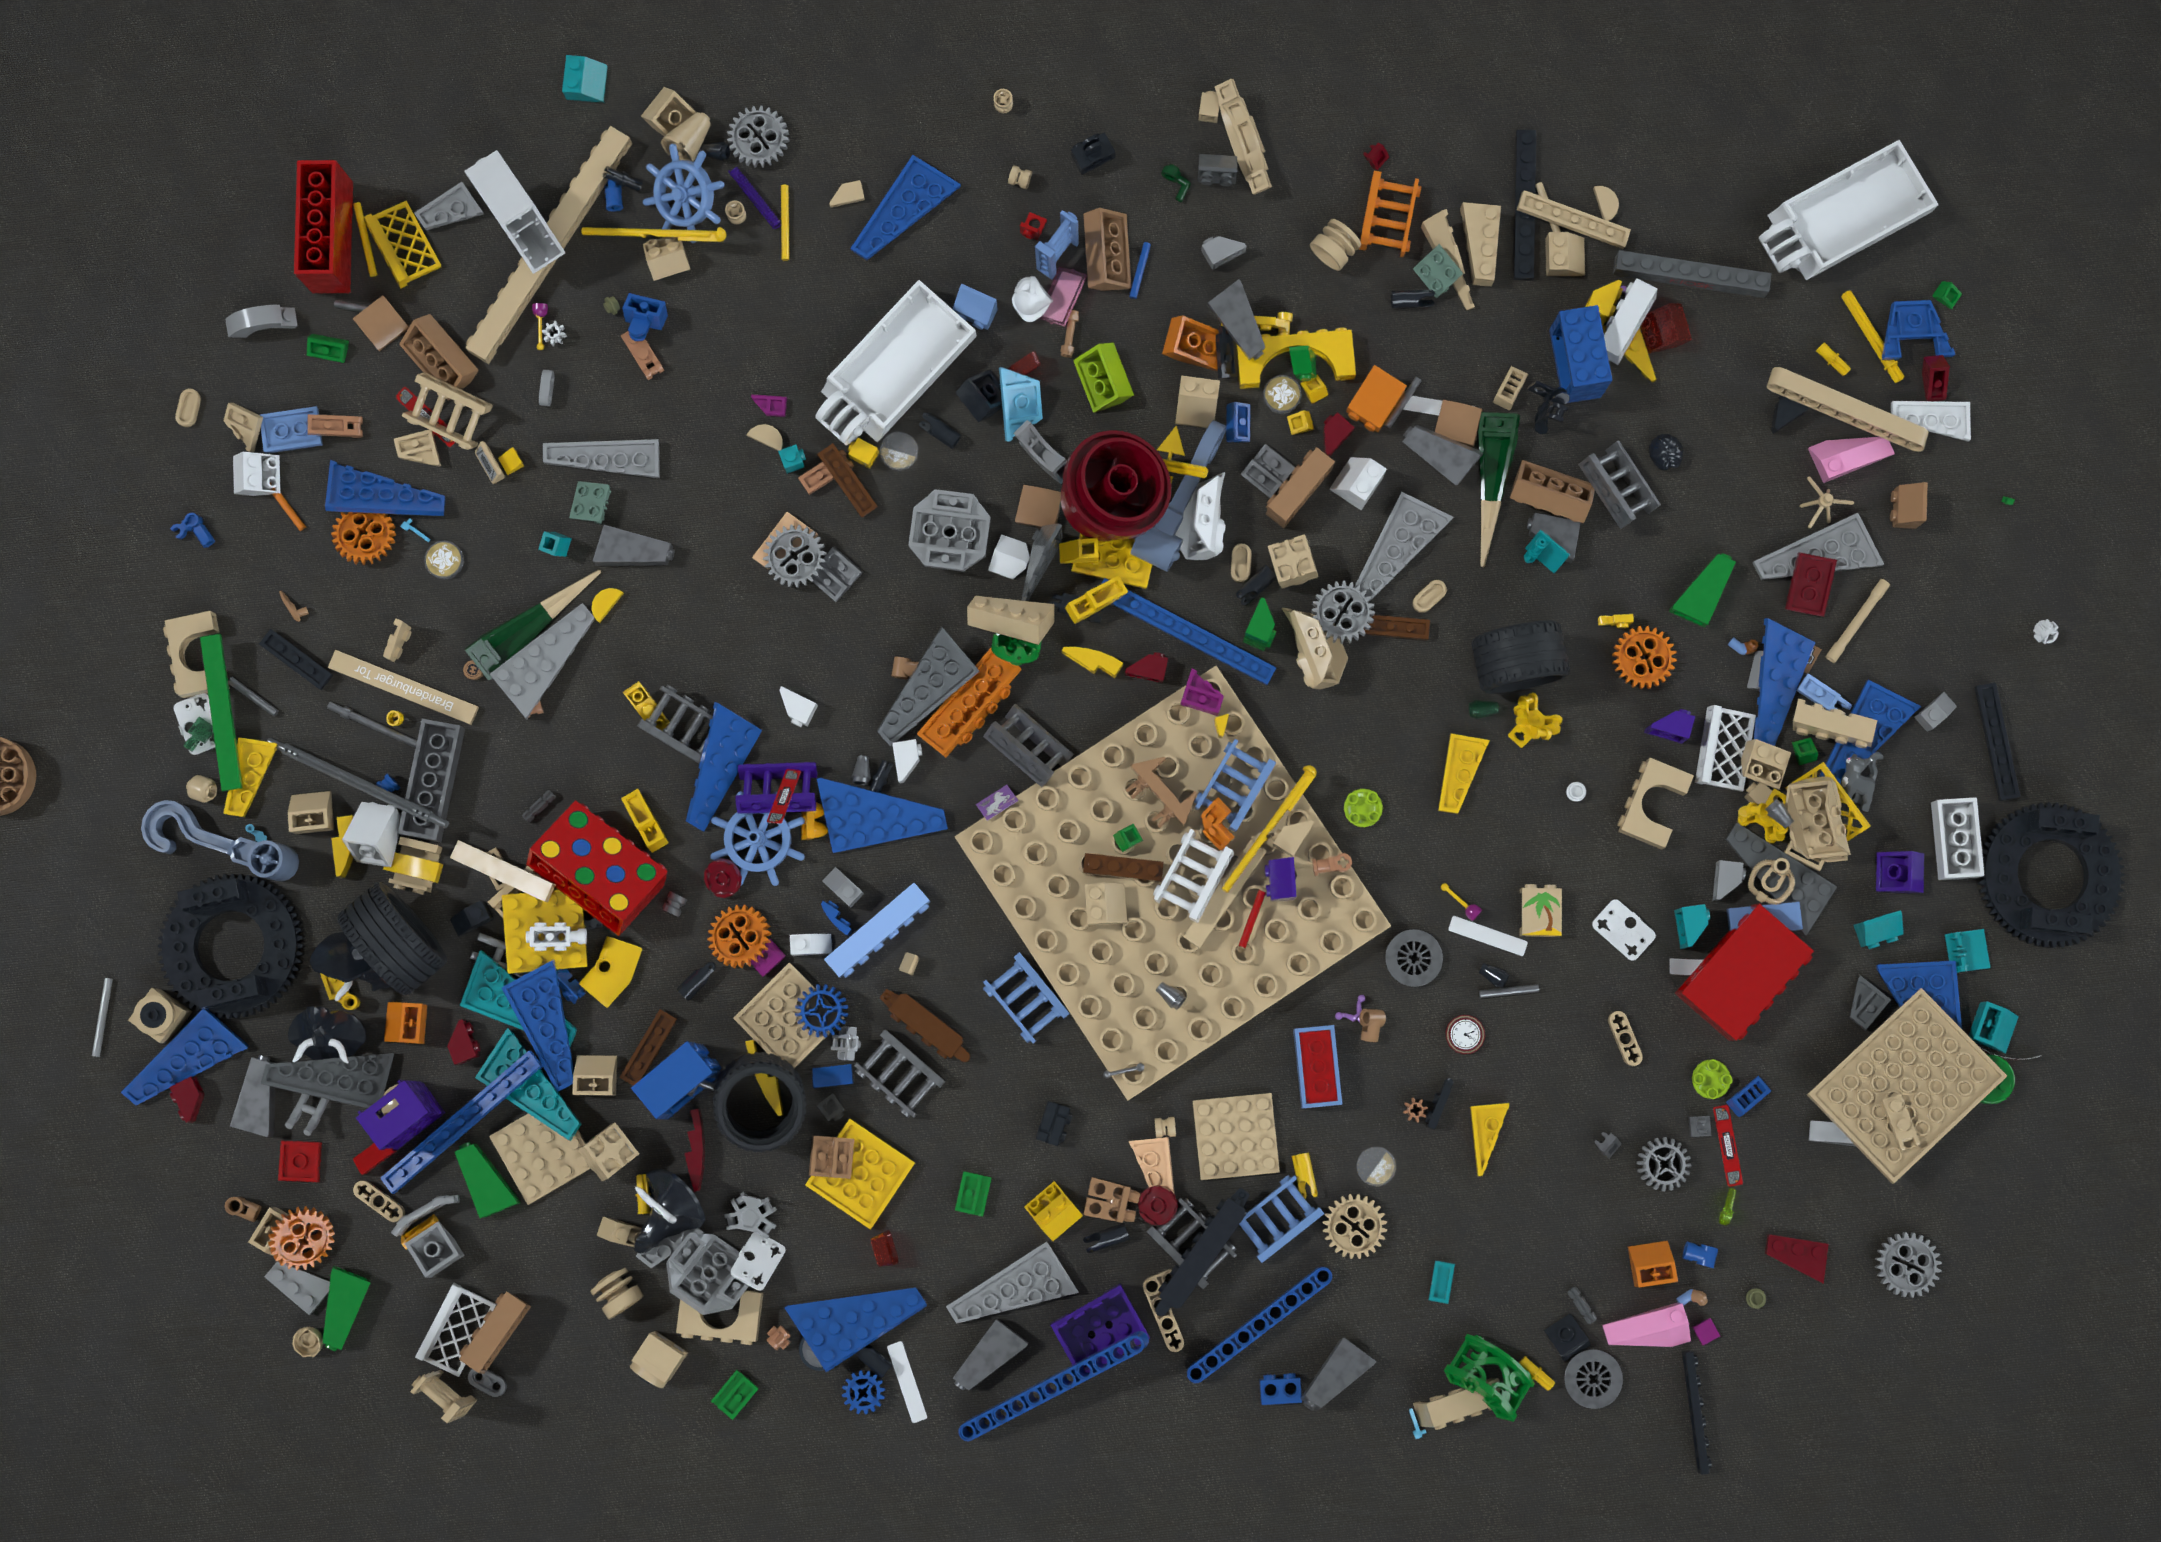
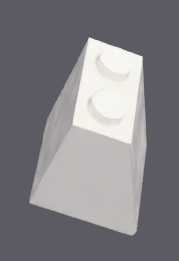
[1329,457,1387,510]
[342,802,401,867]

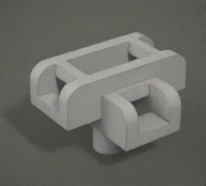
[831,1026,861,1061]

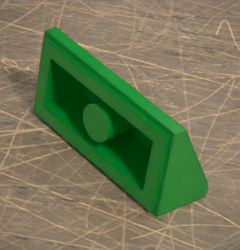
[307,334,349,363]

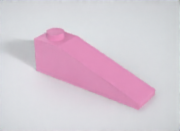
[1808,437,1895,483]
[1602,1302,1691,1347]

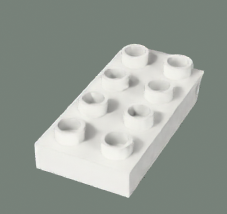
[1758,140,1938,280]
[815,280,977,445]

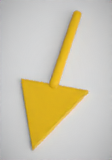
[1157,425,1185,460]

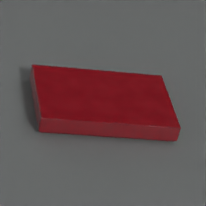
[1785,552,1837,617]

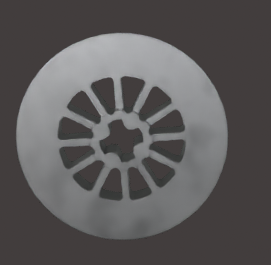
[1386,929,1443,987]
[1565,1350,1623,1409]

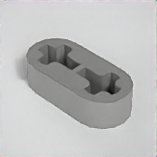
[539,370,554,406]

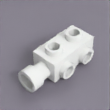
[526,923,587,951]

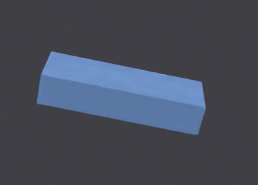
[1726,902,1803,931]

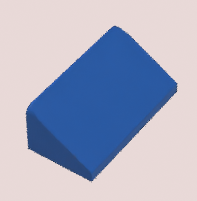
[1226,402,1250,442]
[812,1064,854,1088]

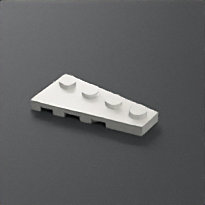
[1891,401,1971,442]

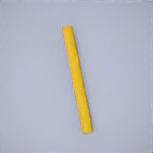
[781,185,789,261]
[353,202,377,277]

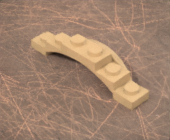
[1215,79,1272,194]

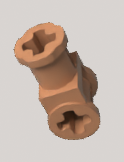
[1312,853,1352,876]

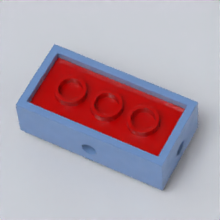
[1293,1025,1342,1109]

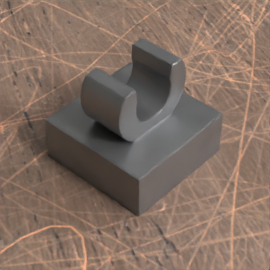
[1688,1116,1711,1137]
[1595,1132,1621,1159]

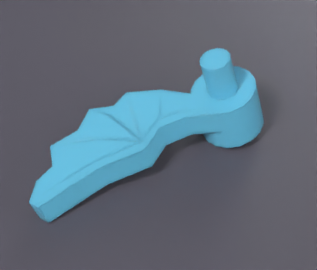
[400,518,430,542]
[245,824,267,842]
[1409,1408,1426,1439]

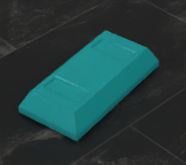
[1429,1261,1455,1304]

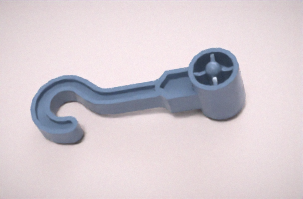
[1130,420,1227,572]
[141,800,299,881]

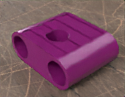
[751,939,786,977]

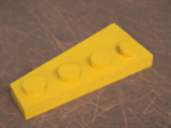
[1438,734,1490,814]
[224,737,277,818]

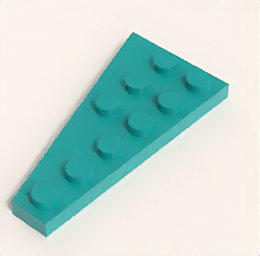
[460,950,577,1047]
[475,1028,582,1141]

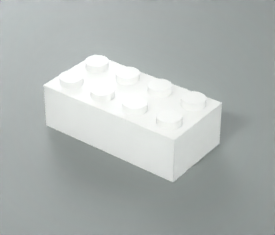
[1604,279,1657,365]
[1931,798,1984,880]

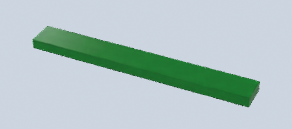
[200,634,243,791]

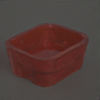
[1008,351,1041,375]
[871,1230,898,1267]

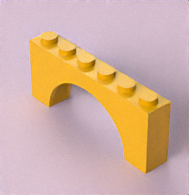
[1236,328,1356,389]

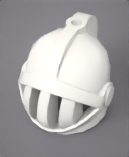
[1012,276,1053,322]

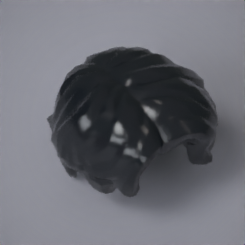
[1649,434,1684,470]

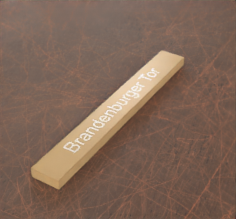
[328,650,479,725]

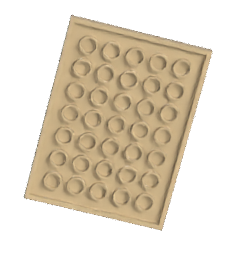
[1807,988,2007,1184]

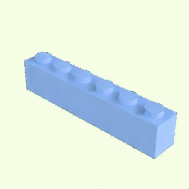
[824,883,930,978]

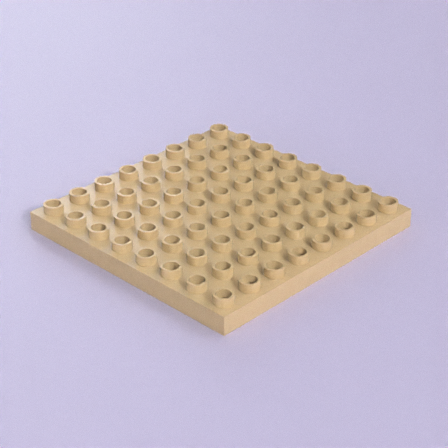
[955,666,1391,1101]

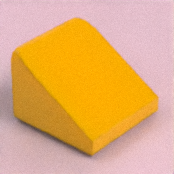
[1301,375,1328,403]
[1287,410,1314,435]
[498,447,524,475]
[1214,714,1229,739]

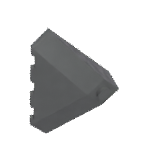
[1021,523,1063,601]

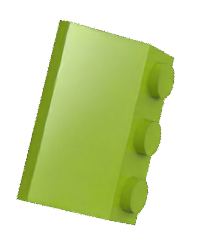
[1073,343,1134,413]

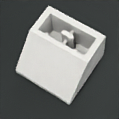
[233,452,280,496]

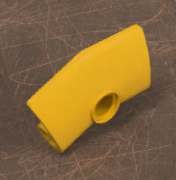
[579,936,642,1008]

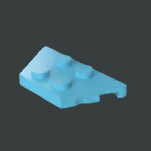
[999,367,1043,442]

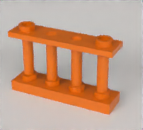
[1359,171,1421,257]

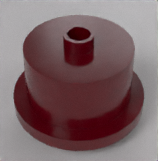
[1060,430,1171,541]

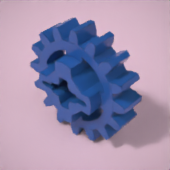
[842,1370,886,1415]

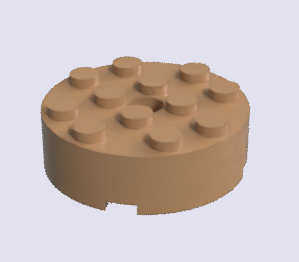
[0,737,36,816]

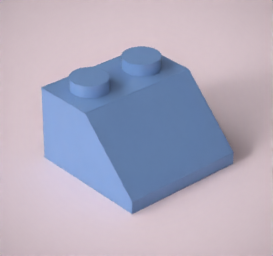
[953,284,998,330]

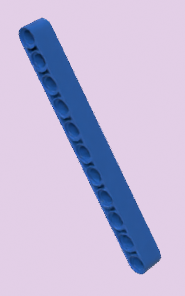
[959,1331,1149,1441]

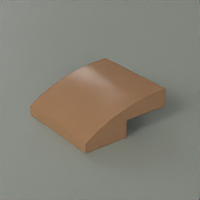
[353,295,409,351]
[1435,400,1483,447]
[1015,485,1061,529]
[809,1136,854,1179]

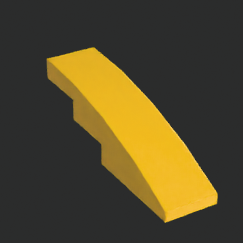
[745,1040,784,1116]

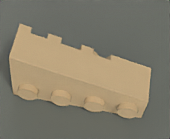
[1793,699,1877,748]

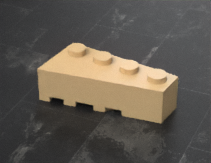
[1460,202,1501,287]
[967,596,1054,645]
[1413,1378,1502,1430]

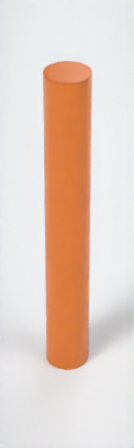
[269,482,306,531]

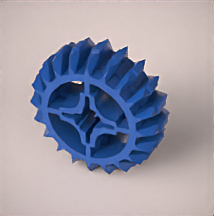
[795,984,849,1038]

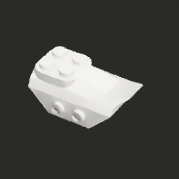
[1175,472,1226,560]

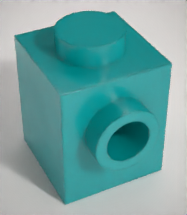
[778,445,806,474]
[538,531,572,557]

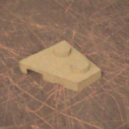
[224,403,263,452]
[394,430,441,467]
[383,619,411,662]

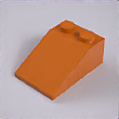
[1162,315,1219,371]

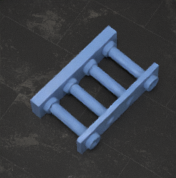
[1035,210,1079,280]
[1194,739,1276,832]
[983,952,1070,1044]
[1239,1175,1324,1263]

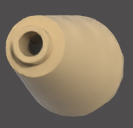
[661,112,711,162]

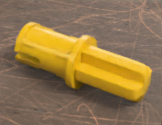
[1816,342,1851,376]
[635,1174,651,1214]
[1519,1356,1555,1391]

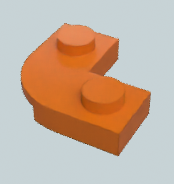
[1201,797,1235,850]

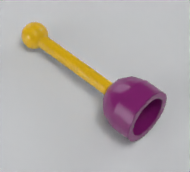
[532,303,548,350]
[1441,883,1482,922]

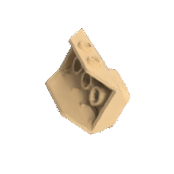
[1282,608,1348,690]
[1785,777,1851,862]

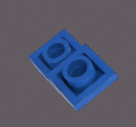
[821,900,853,937]

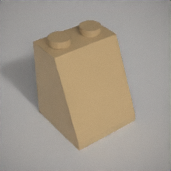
[1175,376,1220,428]

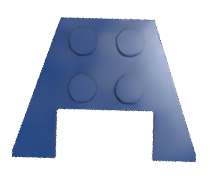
[1882,300,1955,360]

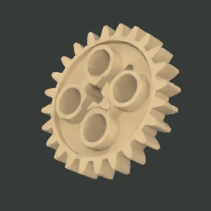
[1322,1194,1387,1259]

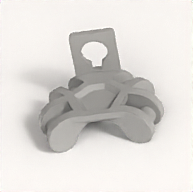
[724,1191,777,1239]

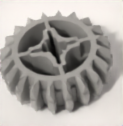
[1637,1137,1691,1191]

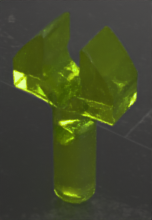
[1719,1188,1737,1226]

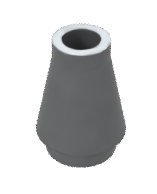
[851,755,871,786]
[1765,799,1794,829]
[1156,982,1186,1010]

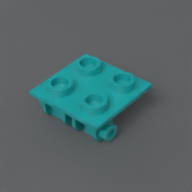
[1524,530,1570,573]
[1945,929,1990,972]

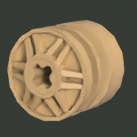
[1310,219,1361,271]
[590,1268,644,1320]

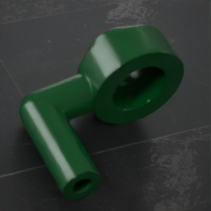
[1161,164,1191,202]

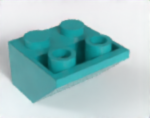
[1968,1001,2019,1053]

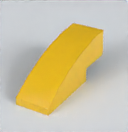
[1065,575,1128,624]
[1062,647,1123,678]
[621,789,669,853]
[331,815,354,878]
[383,852,443,883]

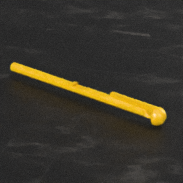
[582,227,726,242]
[1221,765,1317,893]

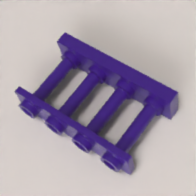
[735,762,817,814]

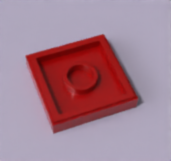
[278,1141,322,1182]

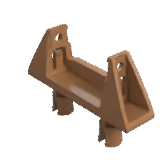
[1125,757,1197,829]

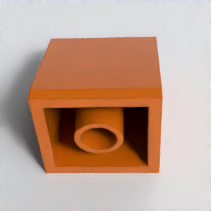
[1346,365,1407,432]

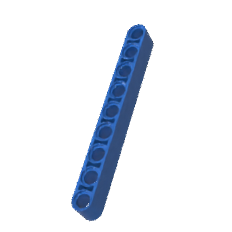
[1187,1266,1332,1383]

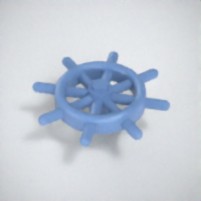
[643,144,724,243]
[711,791,805,886]

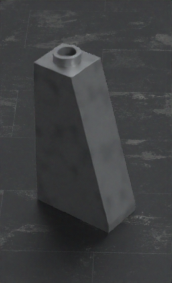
[1208,279,1265,360]
[1402,425,1483,485]
[593,525,675,566]
[230,1055,275,1137]
[953,1319,1029,1390]
[1300,1338,1376,1411]

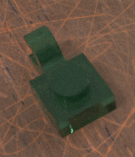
[183,717,213,752]

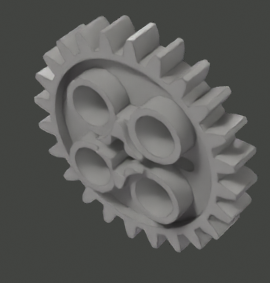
[727,106,789,168]
[763,524,826,588]
[1311,581,1375,644]
[1875,1232,1942,1298]

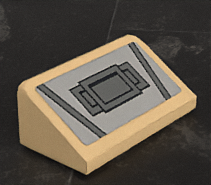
[475,441,505,484]

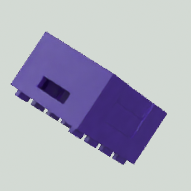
[356,1080,446,1150]
[1051,1284,1150,1373]

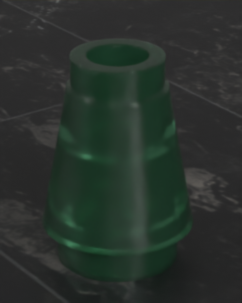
[1469,700,1499,719]

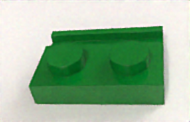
[955,1171,992,1217]
[711,1369,759,1420]

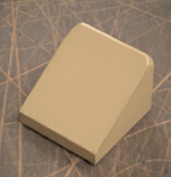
[899,952,920,975]

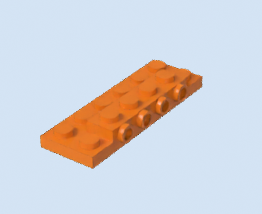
[917,648,1022,758]

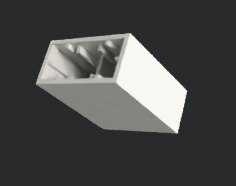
[465,150,565,274]

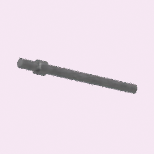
[327,702,417,748]

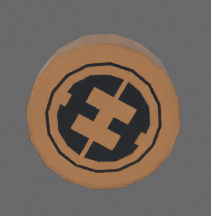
[463,660,483,680]

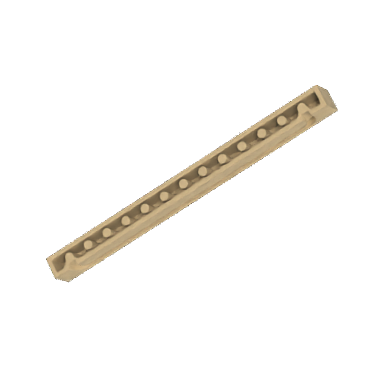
[466,126,633,364]

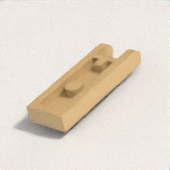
[1881,1094,1920,1152]

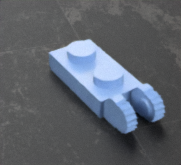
[1797,674,1852,711]

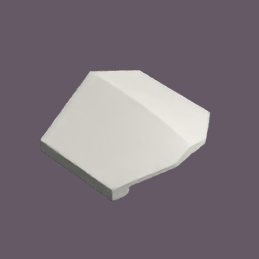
[988,534,1030,579]

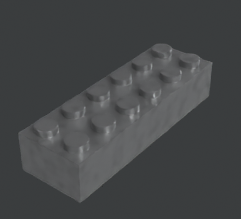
[398,719,465,843]

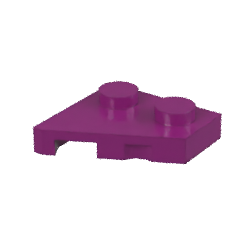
[1180,669,1224,716]

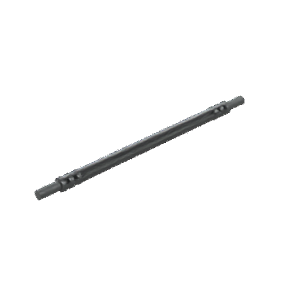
[266,738,449,828]

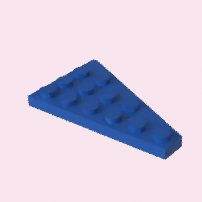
[817,777,948,853]
[1876,961,1962,1029]
[785,1288,927,1372]

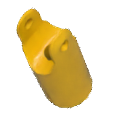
[1292,1152,1318,1199]

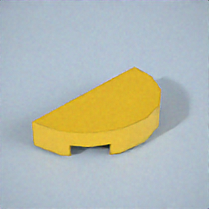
[592,588,624,623]

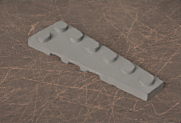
[543,439,660,478]

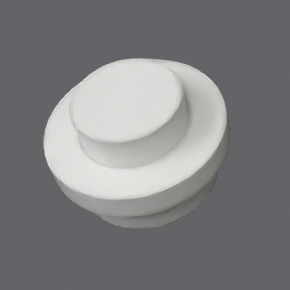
[1566,782,1586,802]

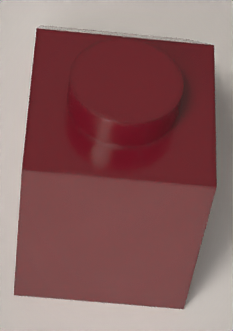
[1922,355,1950,401]
[1323,412,1355,457]
[1125,652,1168,684]

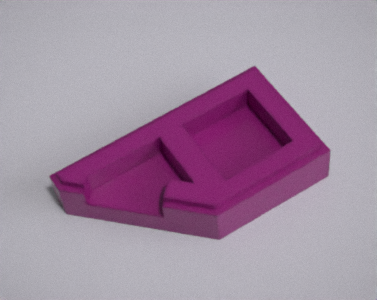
[751,395,787,417]

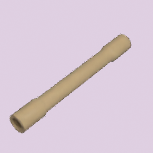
[1825,579,1890,663]

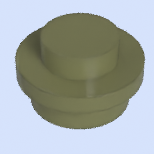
[603,296,620,315]
[1746,1288,1766,1309]

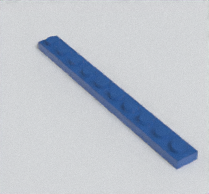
[1102,578,1276,685]
[380,1051,543,1194]

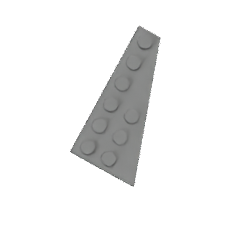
[1354,492,1454,600]
[1753,513,1884,580]
[490,603,595,720]
[946,1242,1079,1324]

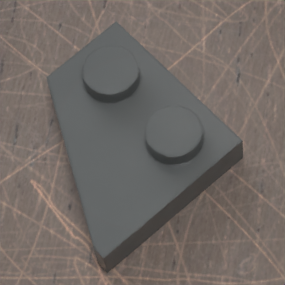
[1849,975,1891,1030]

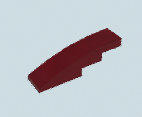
[684,1109,705,1192]

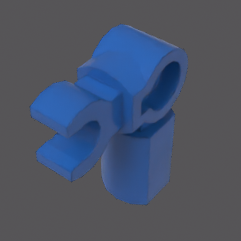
[170,513,215,548]

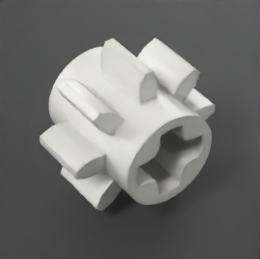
[542,321,567,346]
[2033,619,2059,644]

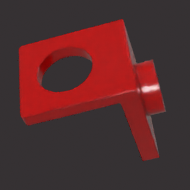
[1020,212,1047,240]

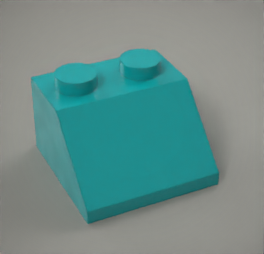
[562,55,608,103]
[1674,904,1710,949]
[1854,910,1903,949]

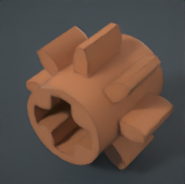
[1403,1098,1428,1122]
[767,1325,791,1350]

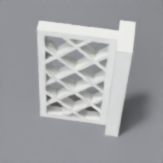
[1695,705,1756,792]
[415,1283,496,1377]

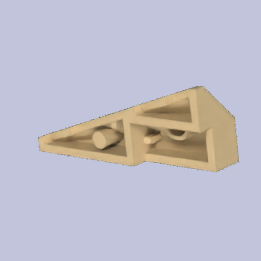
[1421,209,1475,310]

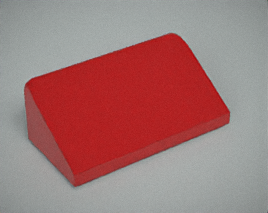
[353,1143,396,1175]

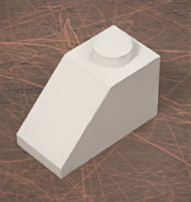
[780,686,818,727]
[893,739,922,783]
[790,934,832,956]

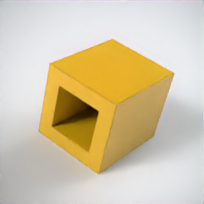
[848,438,879,469]

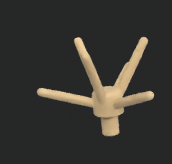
[1800,477,1854,528]

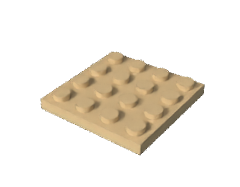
[733,962,845,1069]
[1193,1093,1280,1180]
[489,1114,590,1205]

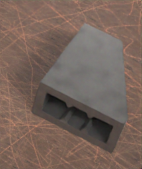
[1527,513,1581,563]

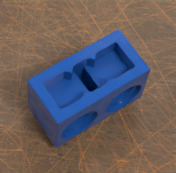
[1259,1373,1302,1405]

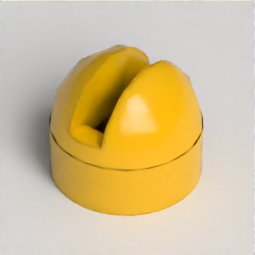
[386,710,404,726]

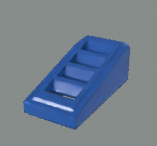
[1726,1076,1771,1117]

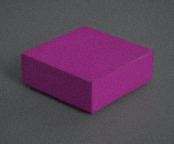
[1692,1318,1720,1345]

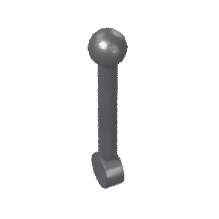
[1103,1063,1144,1078]

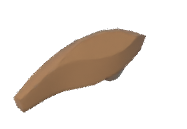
[279,591,309,622]

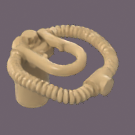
[1748,858,1795,905]

